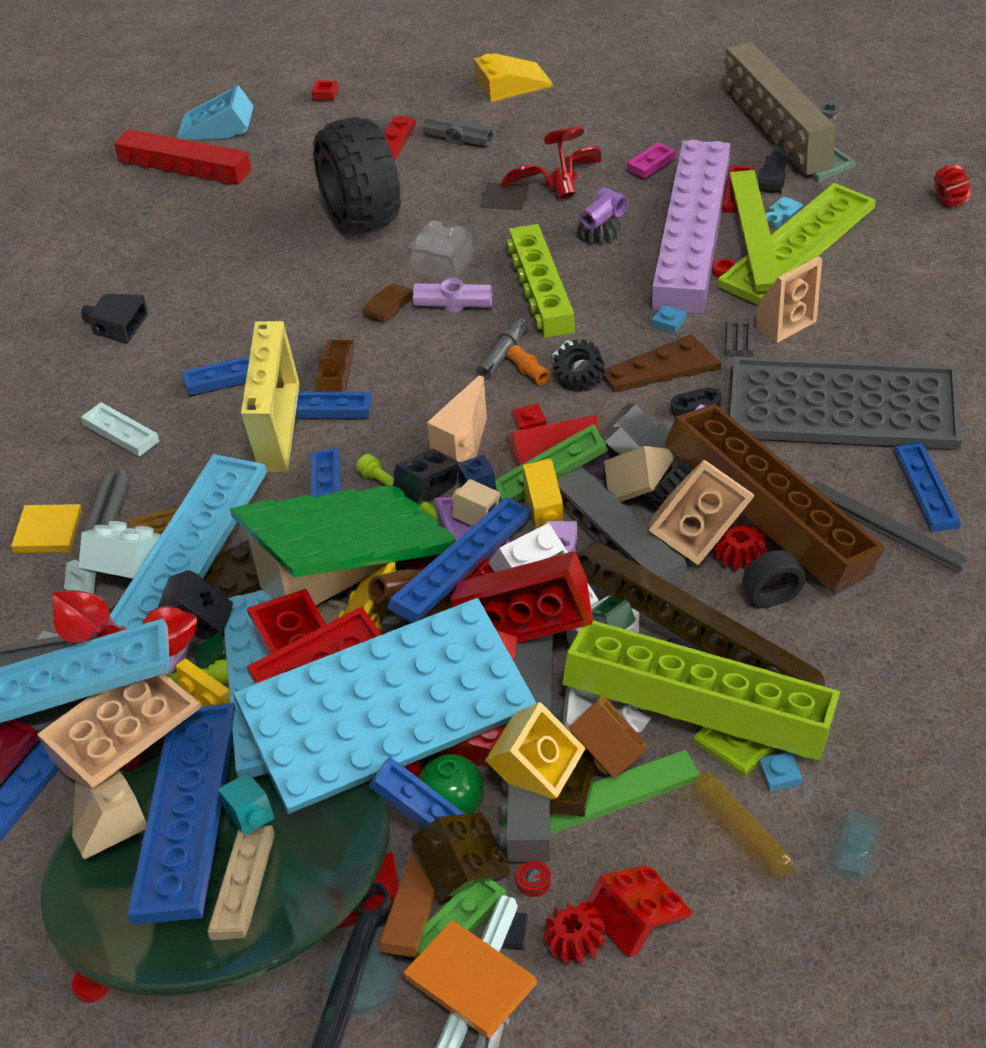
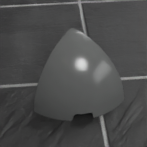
[602,404,670,455]

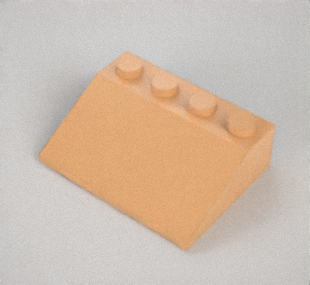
[37,674,201,789]

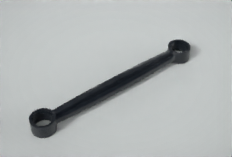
[311,881,393,1048]

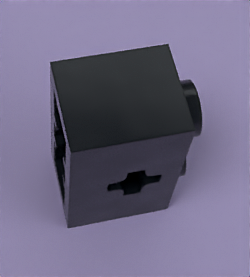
[158,570,233,639]

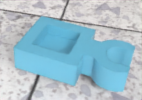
[765,196,804,229]

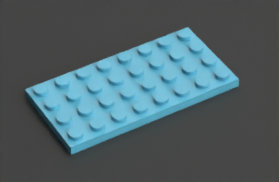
[233,598,536,814]

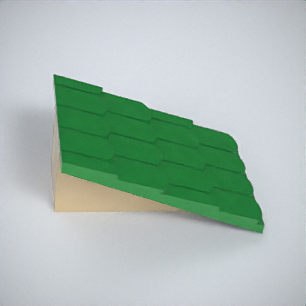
[229,485,457,605]

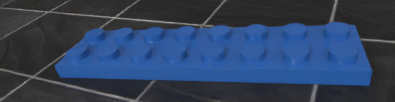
[127,703,236,925]

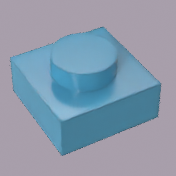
[651,305,687,333]
[759,752,803,792]

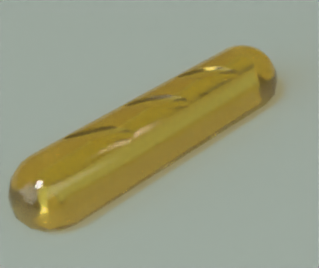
[695,771,795,877]

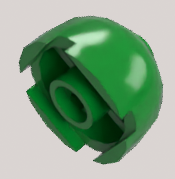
[419,754,485,814]

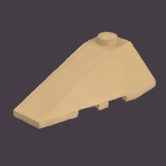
[72,769,147,859]

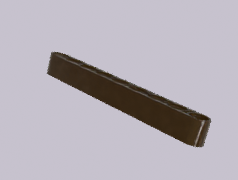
[576,542,825,686]

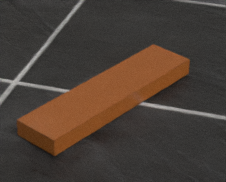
[380,845,436,957]

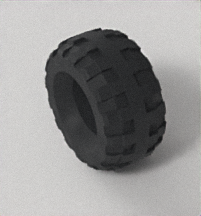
[313,116,401,234]

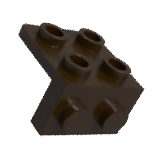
[411,812,510,901]

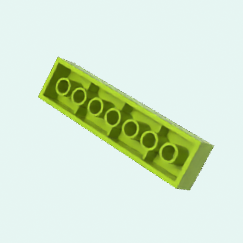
[562,620,840,761]

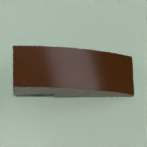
[315,340,354,392]

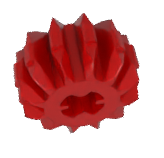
[933,164,971,207]
[714,522,766,573]
[543,901,606,966]

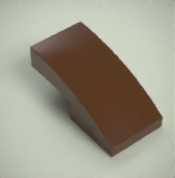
[363,283,413,321]

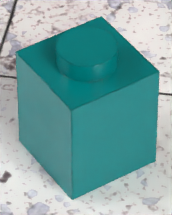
[218,773,275,836]

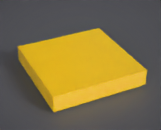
[11,504,82,553]

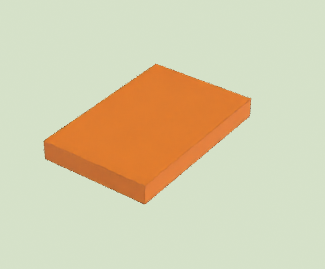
[403,920,537,1039]

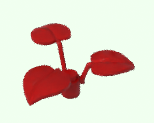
[501,126,602,199]
[52,590,197,704]

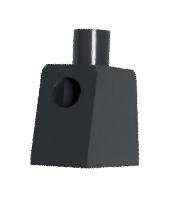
[81,294,148,344]

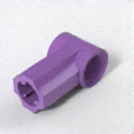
[579,187,628,231]

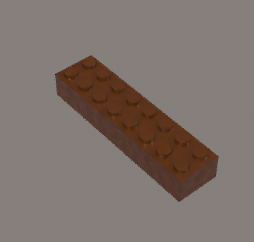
[665,404,885,592]

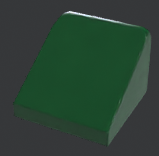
[591,597,636,629]
[193,632,227,669]

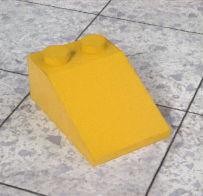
[474,53,553,102]

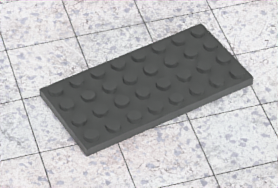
[730,356,962,449]

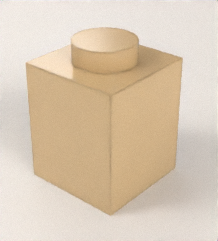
[451,479,500,526]

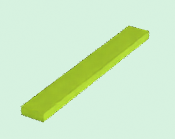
[730,170,781,293]

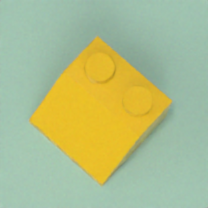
[485,702,585,799]

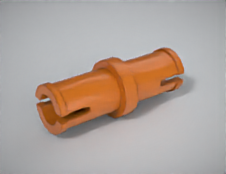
[506,345,551,385]

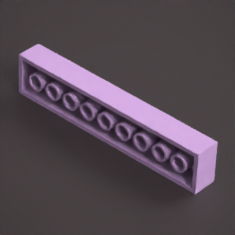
[652,140,731,313]

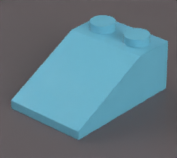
[177,85,254,140]

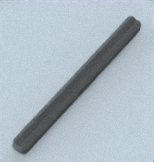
[812,481,968,573]

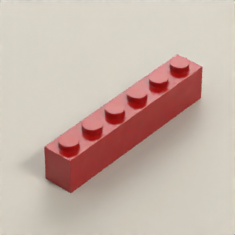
[114,129,251,185]

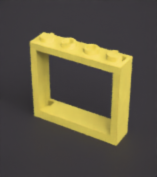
[241,321,300,472]

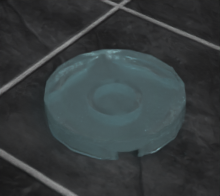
[325,945,399,1014]

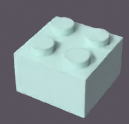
[78,521,162,578]

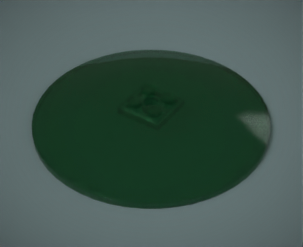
[41,742,390,996]

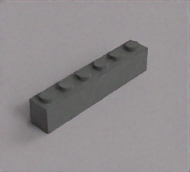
[557,467,687,588]

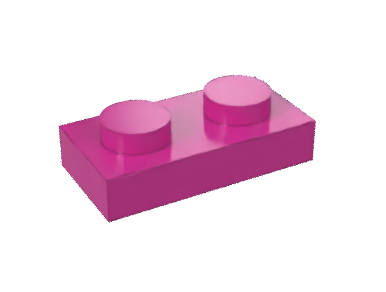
[627,142,676,179]

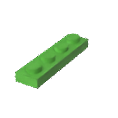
[495,424,609,502]

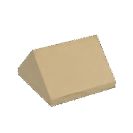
[604,446,676,502]

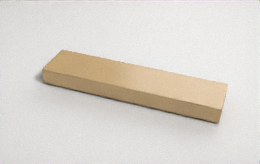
[208,826,275,941]

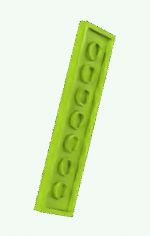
[718,183,876,305]

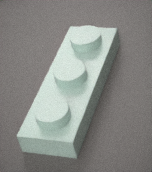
[81,402,159,457]

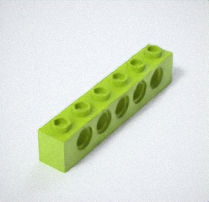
[506,224,575,338]

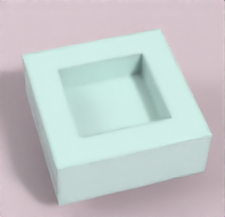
[64,559,96,594]

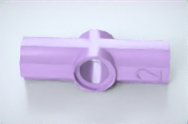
[413,278,493,312]

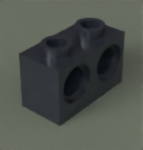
[393,448,459,504]

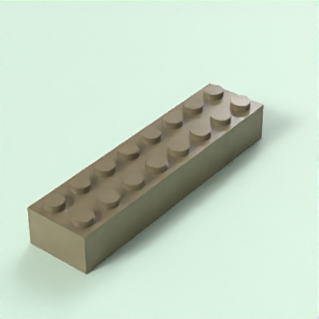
[724,42,835,175]

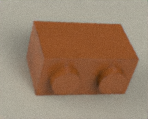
[568,695,648,778]

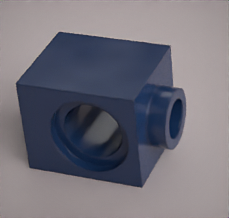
[457,455,496,490]

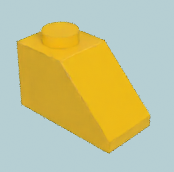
[523,458,563,529]

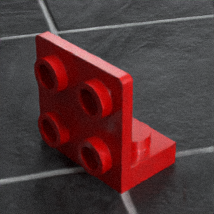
[585,865,692,957]

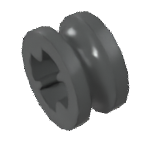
[819,102,840,122]

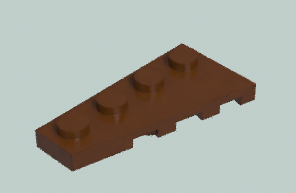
[602,334,721,393]

